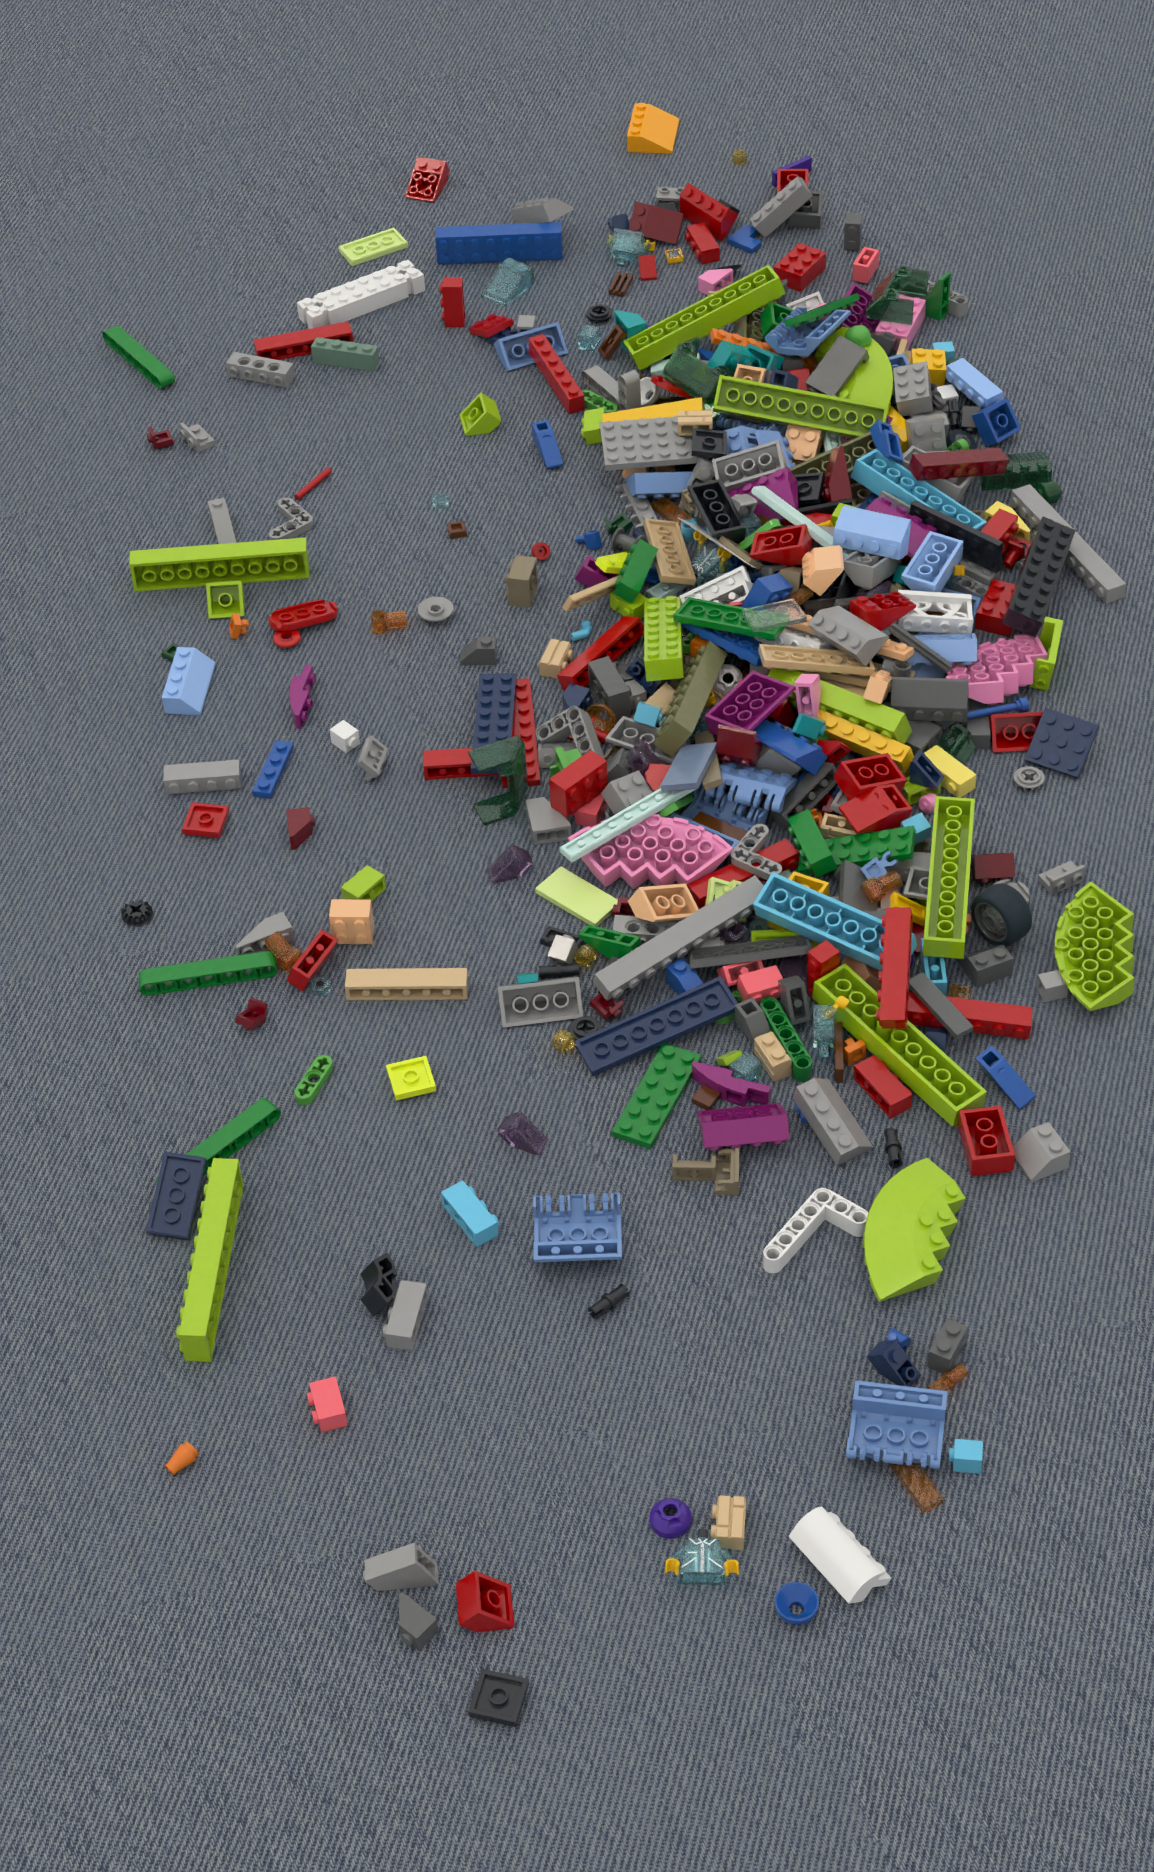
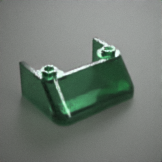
[865,266,929,325]
[663,336,736,404]
[468,736,528,826]

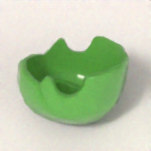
[845,325,872,347]

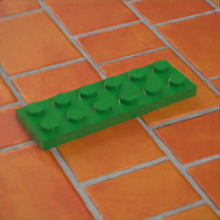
[784,293,860,328]
[673,597,790,641]
[797,826,916,875]
[612,1044,701,1149]

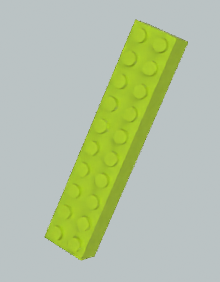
[623,265,786,370]
[713,375,888,439]
[129,537,310,592]
[923,796,975,959]
[812,963,987,1127]
[176,1158,244,1362]

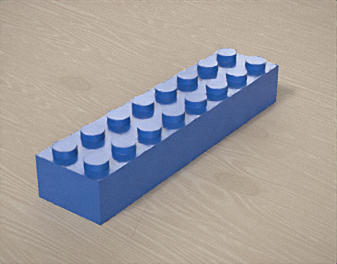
[435,222,563,264]

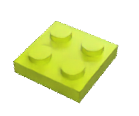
[386,1056,436,1101]

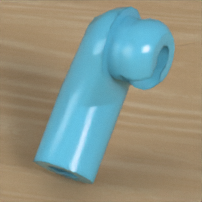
[571,620,592,642]

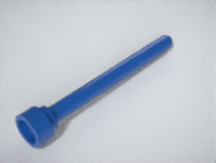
[942,697,1029,723]

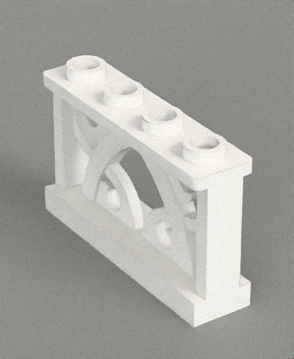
[897,590,973,634]
[755,626,839,650]

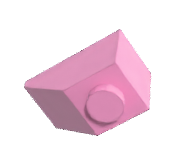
[698,268,733,295]
[794,674,821,717]

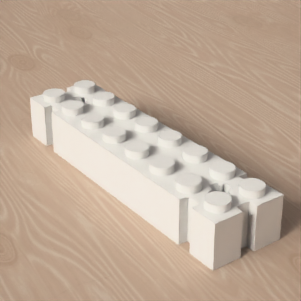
[297,260,425,329]

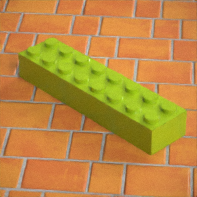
[644,596,684,681]
[767,668,912,744]

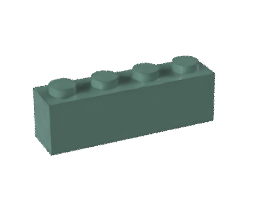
[311,337,379,372]

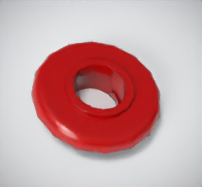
[273,629,301,648]

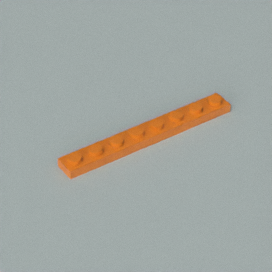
[710,328,819,372]

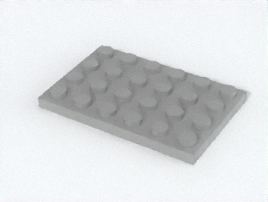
[600,416,709,471]

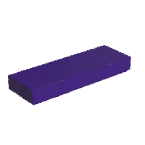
[772,156,812,187]

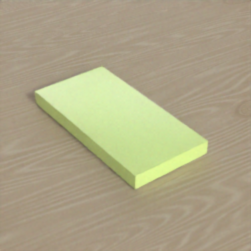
[338,228,408,266]
[535,866,618,927]

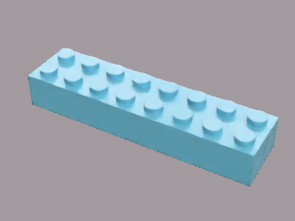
[850,449,987,531]
[753,872,917,971]

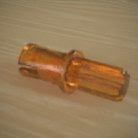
[928,1364,968,1391]

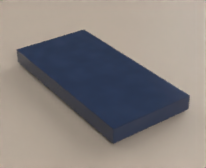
[146,1152,207,1241]

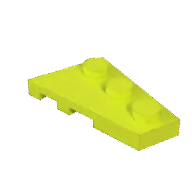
[595,551,630,574]

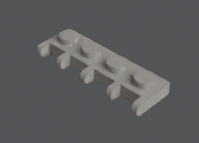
[615,483,658,531]

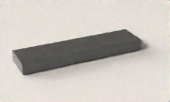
[909,972,973,1040]

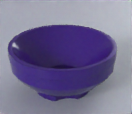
[649,1498,692,1539]

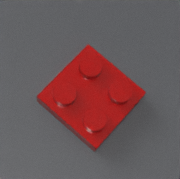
[469,314,514,338]
[182,802,229,838]

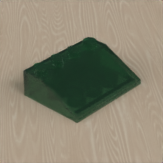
[979,452,1052,491]

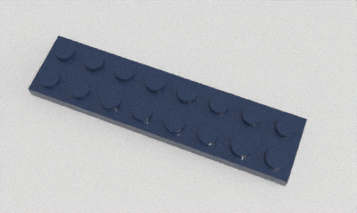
[471,673,517,774]
[574,976,738,1076]

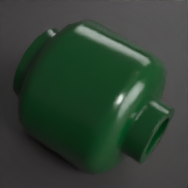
[1036,481,1062,504]

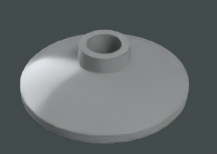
[418,597,454,622]

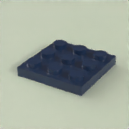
[1024,708,1099,779]

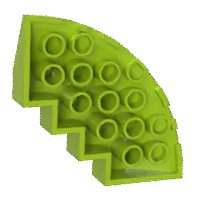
[815,327,894,413]
[1054,882,1135,1011]
[863,1158,966,1302]

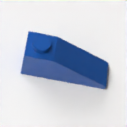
[666,958,703,995]

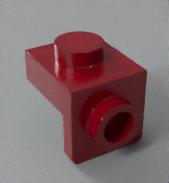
[146,426,174,449]
[613,897,635,916]
[589,993,625,1021]
[235,998,268,1029]

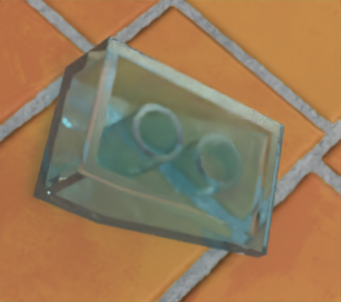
[480,258,534,307]

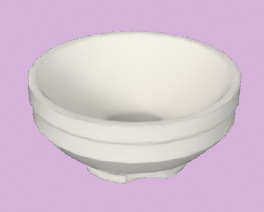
[640,377,659,407]
[713,664,743,696]

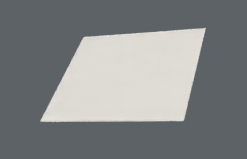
[678,518,761,570]

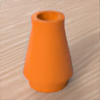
[165,1441,199,1475]

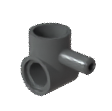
[881,658,911,677]

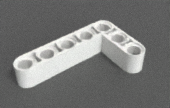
[763,1188,868,1273]

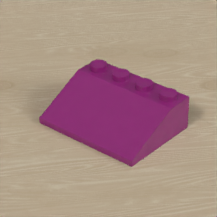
[834,282,888,333]
[728,466,798,531]
[865,496,940,558]
[704,671,796,736]
[697,1103,789,1151]

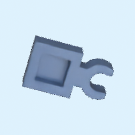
[861,851,898,885]

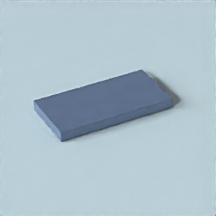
[660,742,717,792]

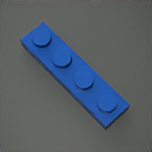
[252,740,294,799]

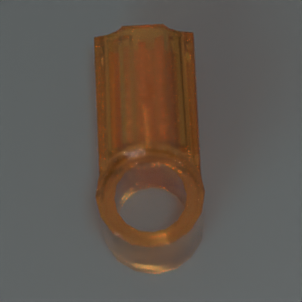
[371,610,407,634]
[860,871,902,904]
[264,931,302,972]

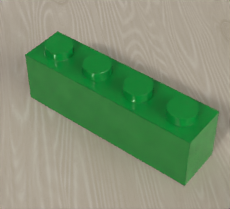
[613,539,658,604]
[787,809,838,878]

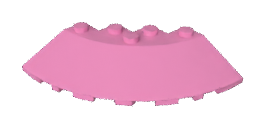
[946,634,1048,705]
[568,814,733,889]

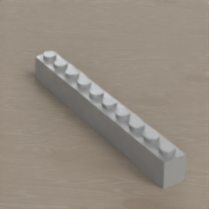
[1010,484,1126,604]
[593,875,764,1001]

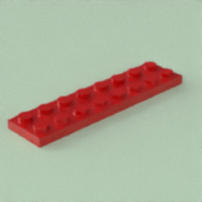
[502,678,541,788]

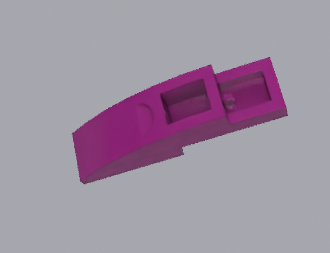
[289,665,316,729]
[692,1061,771,1106]

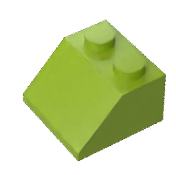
[459,392,502,436]
[206,581,245,619]

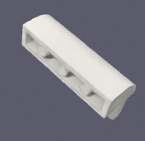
[680,565,754,604]
[789,1506,891,1604]

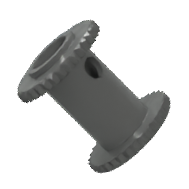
[611,528,646,552]

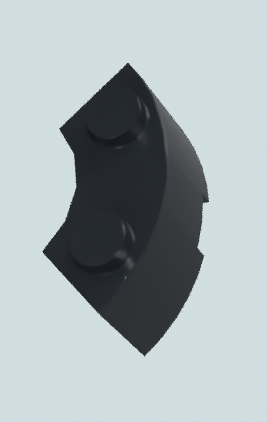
[360,1252,397,1316]

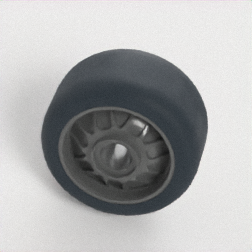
[971,883,1032,947]

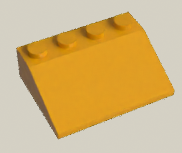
[627,103,679,154]

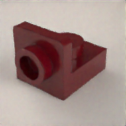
[818,794,836,816]

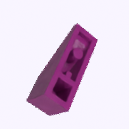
[574,555,619,588]

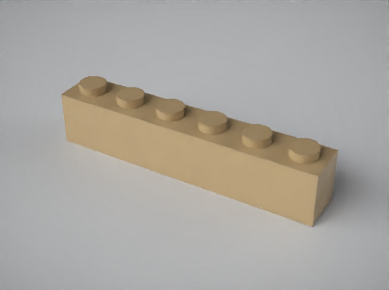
[345,968,469,1000]

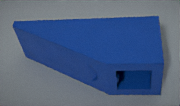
[532,420,563,469]
[976,1045,1036,1110]

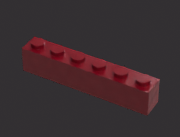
[908,447,1010,481]

